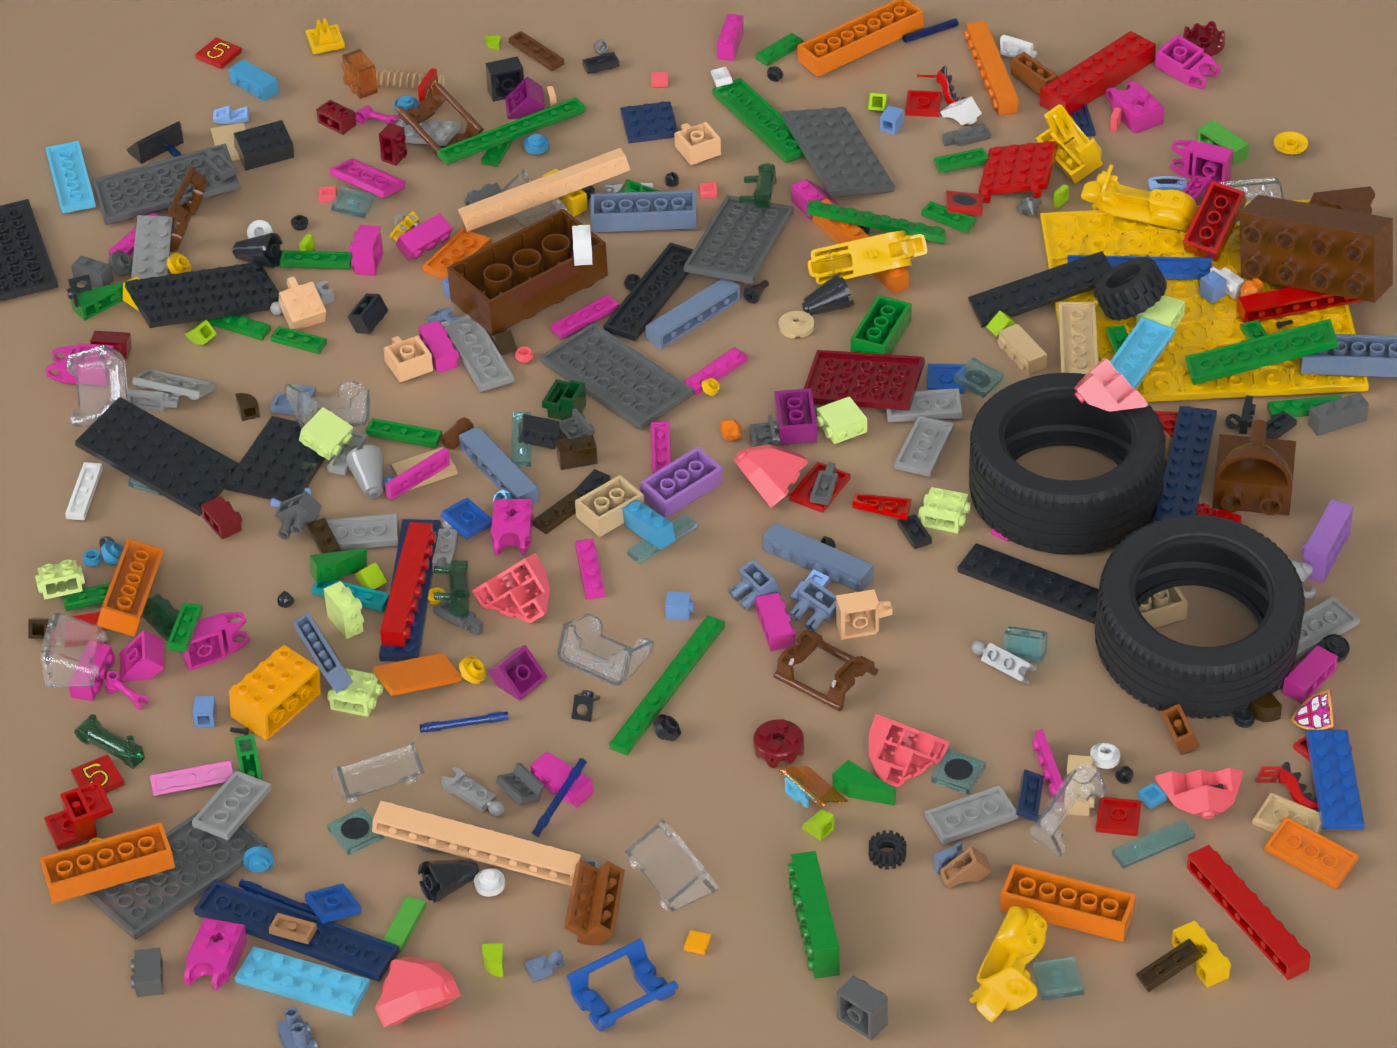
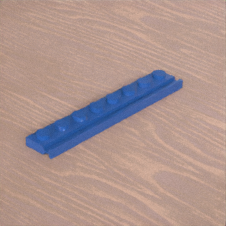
[1067,255,1212,280]

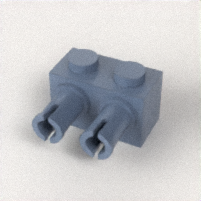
[728,559,781,611]
[789,577,836,632]
[276,1007,318,1048]

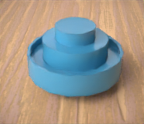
[394,95,419,114]
[524,134,549,155]
[101,541,124,565]
[243,846,274,873]

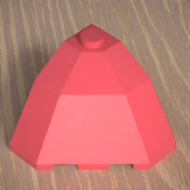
[1074,358,1148,412]
[734,444,808,508]
[472,553,550,623]
[869,714,949,788]
[1155,768,1243,819]
[376,956,461,1028]

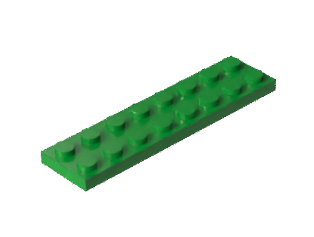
[712,78,805,163]
[1185,319,1339,385]

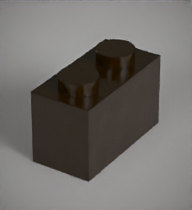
[556,435,598,470]

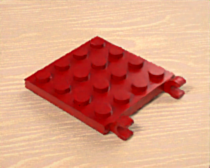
[978,141,1058,203]

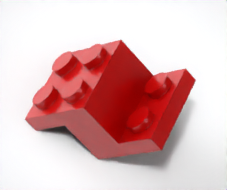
[44,780,113,850]

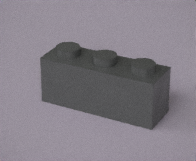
[1308,393,1369,436]

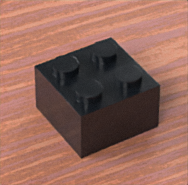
[485,56,524,102]

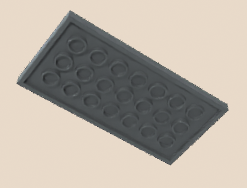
[782,107,895,197]
[93,143,240,225]
[684,195,794,284]
[540,322,694,430]
[85,810,267,940]

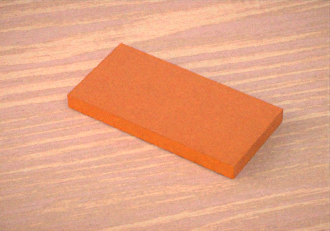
[422,228,492,279]
[373,653,462,696]
[1264,817,1359,890]

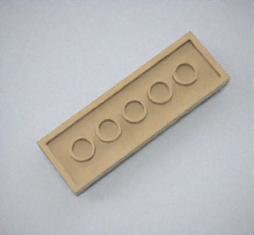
[1058,302,1098,374]

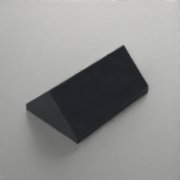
[127,121,184,164]

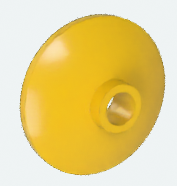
[1273,132,1308,154]

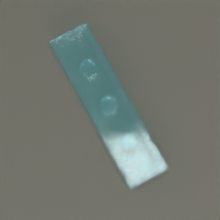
[512,411,531,467]
[627,514,698,565]
[1112,819,1195,868]

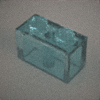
[1003,626,1048,662]

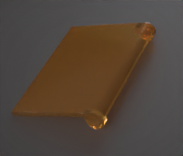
[779,766,848,808]

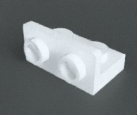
[1000,34,1037,58]
[1210,267,1246,299]

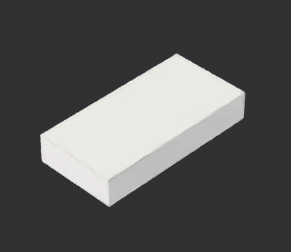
[710,66,733,87]

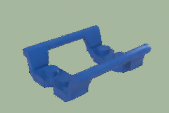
[566,938,678,1031]

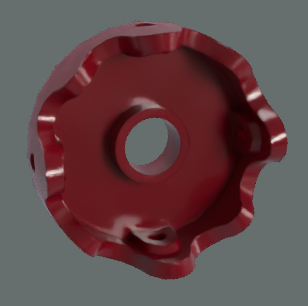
[1183,21,1225,56]
[753,719,804,768]

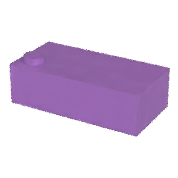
[640,446,723,518]
[1301,499,1354,583]

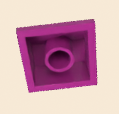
[505,76,545,120]
[487,645,548,700]

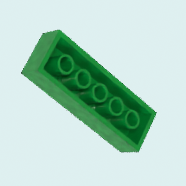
[787,851,840,979]

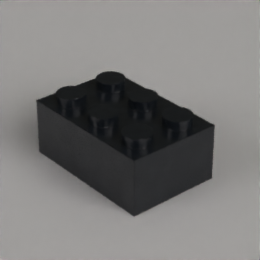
[233,120,294,171]

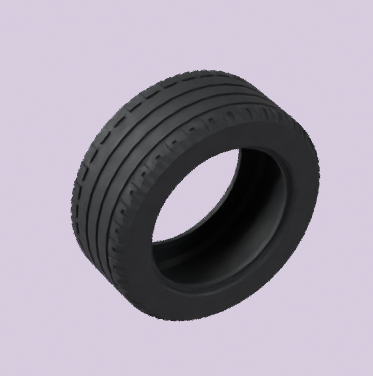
[969,372,1166,554]
[1094,515,1305,719]

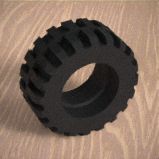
[1094,257,1167,321]

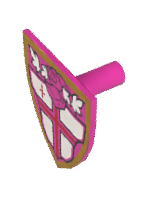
[1291,689,1335,730]

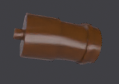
[441,417,474,450]

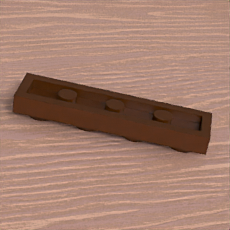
[509,31,564,71]

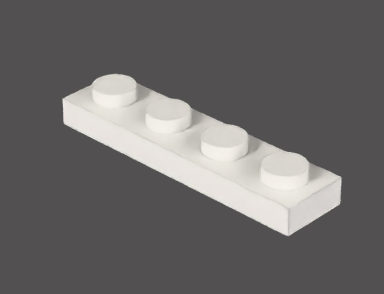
[65,462,103,520]

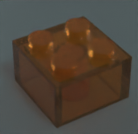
[341,49,378,99]

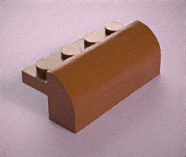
[564,860,625,945]

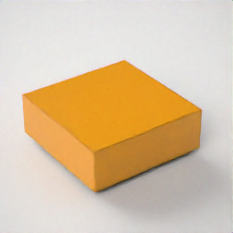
[684,930,711,955]

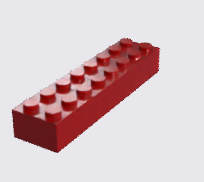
[1040,31,1156,115]

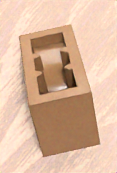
[940,846,992,889]

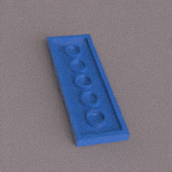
[1306,729,1365,830]

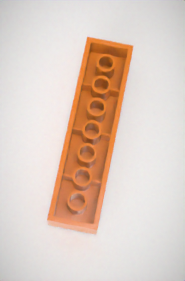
[797,0,924,77]

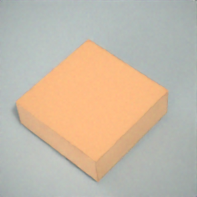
[547,86,557,107]

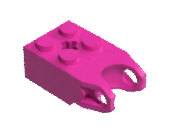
[1155,35,1221,89]
[1106,81,1164,134]
[1170,140,1233,185]
[45,343,116,386]
[491,499,534,555]
[181,612,250,671]
[184,918,248,990]

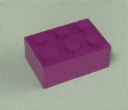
[774,388,817,445]

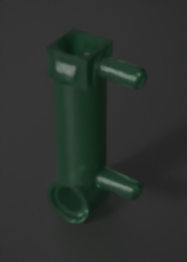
[739,163,777,208]
[434,560,470,616]
[74,714,145,769]

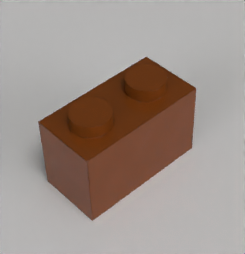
[1161,704,1200,755]

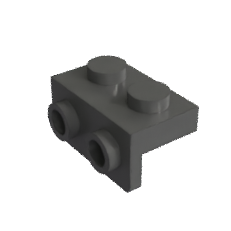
[464,182,502,205]
[559,408,594,439]
[750,415,780,447]
[496,763,544,806]

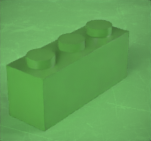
[1197,120,1249,166]

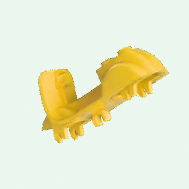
[1081,163,1198,231]
[808,231,927,285]
[969,906,1047,1022]

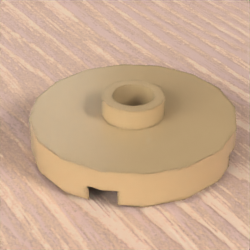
[778,311,814,339]

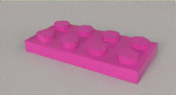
[330,158,406,198]

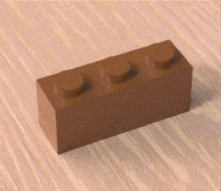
[1011,52,1058,95]

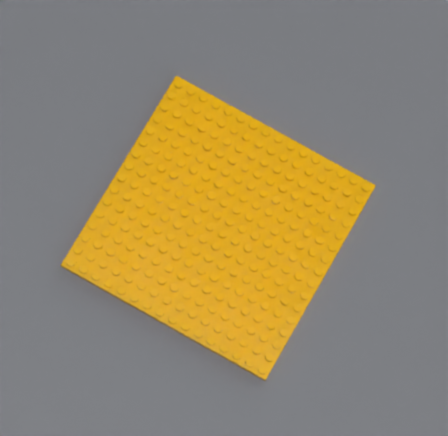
[1040,199,1369,402]

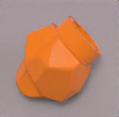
[1241,278,1264,296]
[719,419,742,441]

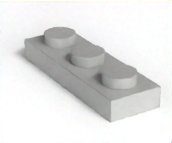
[327,431,368,476]

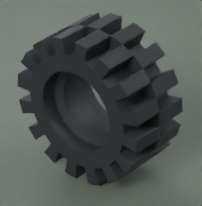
[869,830,906,870]

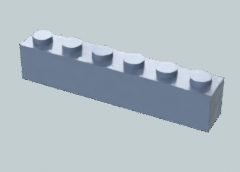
[645,278,740,350]
[459,426,539,504]
[763,523,873,592]
[292,612,353,693]

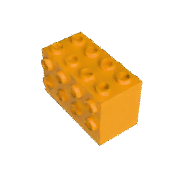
[229,645,321,741]

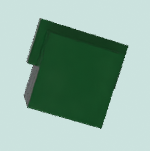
[542,379,586,421]

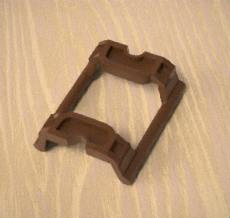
[396,83,484,161]
[167,166,208,252]
[774,629,878,711]

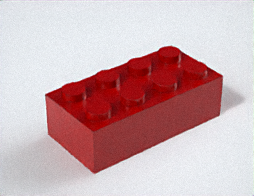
[1183,181,1247,262]

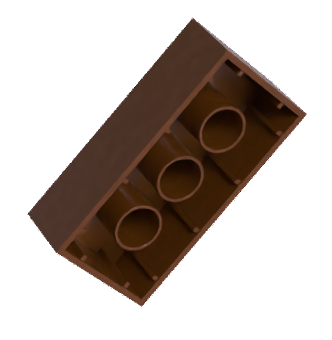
[1239,195,1393,303]
[447,208,608,336]

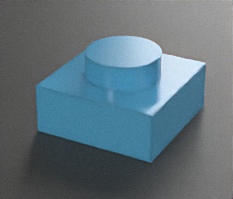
[1137,783,1167,809]

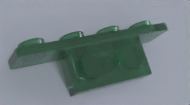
[142,594,180,641]

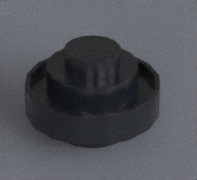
[1320,634,1350,662]
[653,714,681,741]

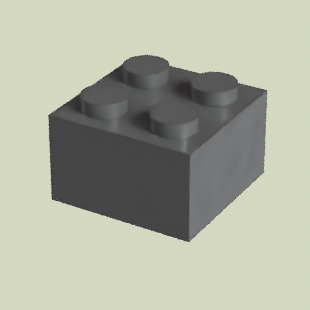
[837,975,888,1041]

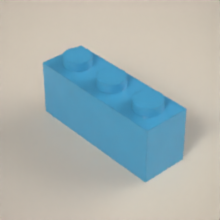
[229,59,279,101]
[622,500,675,550]

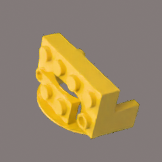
[1036,104,1103,184]

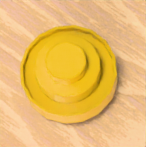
[167,253,192,274]
[459,656,486,684]

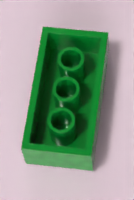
[851,295,912,354]

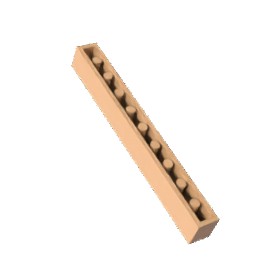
[458,148,630,232]
[372,801,581,886]

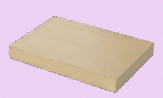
[210,123,246,161]
[391,447,458,491]
[1252,793,1322,834]

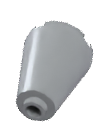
[346,445,384,499]

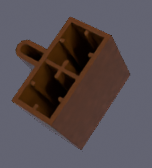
[1212,419,1296,515]

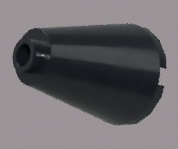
[232,233,283,268]
[802,273,854,315]
[418,859,479,903]

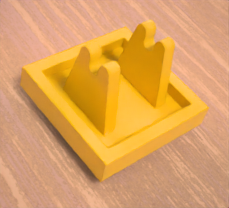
[305,18,345,54]

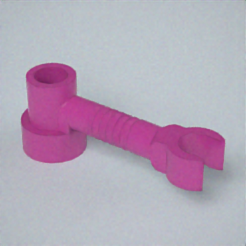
[355,105,399,124]
[104,670,148,710]

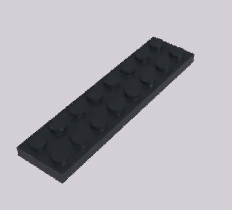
[603,242,694,341]
[968,251,1112,328]
[958,543,1099,624]

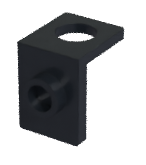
[67,275,92,307]
[571,690,601,722]

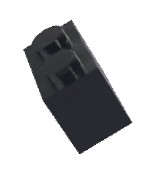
[347,293,389,334]
[518,414,560,449]

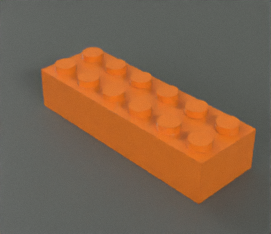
[97,538,164,637]
[39,822,175,904]
[1000,864,1136,943]

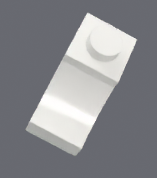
[940,96,982,125]
[572,225,593,266]

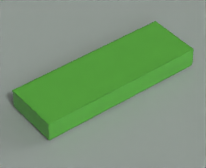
[383,896,426,953]

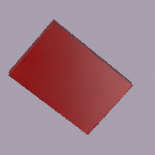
[789,462,851,513]

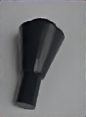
[744,280,769,304]

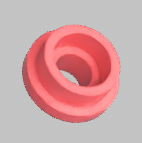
[515,346,534,363]

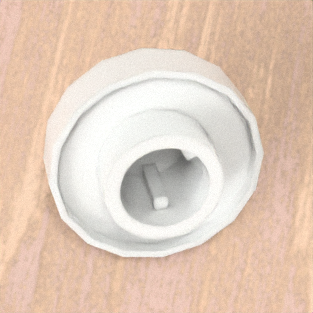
[247,220,273,239]
[1090,743,1120,769]
[474,868,505,897]

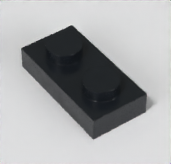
[582,52,620,74]
[1239,395,1256,435]
[1266,411,1297,439]
[574,469,610,496]
[898,514,932,549]

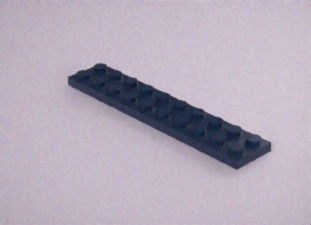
[1154,406,1217,521]
[379,519,441,662]
[194,880,400,982]

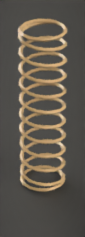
[375,68,444,89]

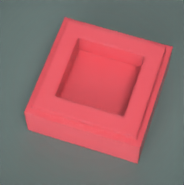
[651,72,668,87]
[1110,107,1121,132]
[699,182,718,199]
[319,186,337,203]

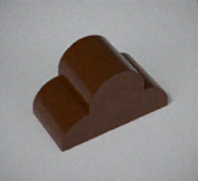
[1309,186,1375,214]

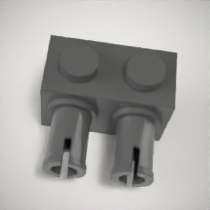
[275,491,322,540]

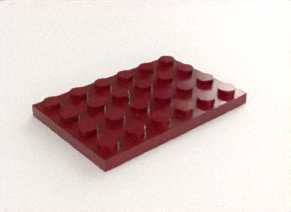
[804,350,925,411]

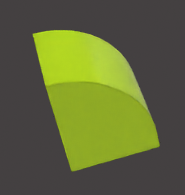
[868,93,889,111]
[986,310,1017,338]
[184,319,217,345]
[354,562,387,589]
[802,810,834,841]
[482,943,505,977]

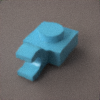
[785,774,817,808]

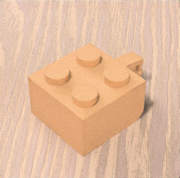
[674,122,721,165]
[278,277,326,331]
[383,336,433,382]
[836,589,892,640]

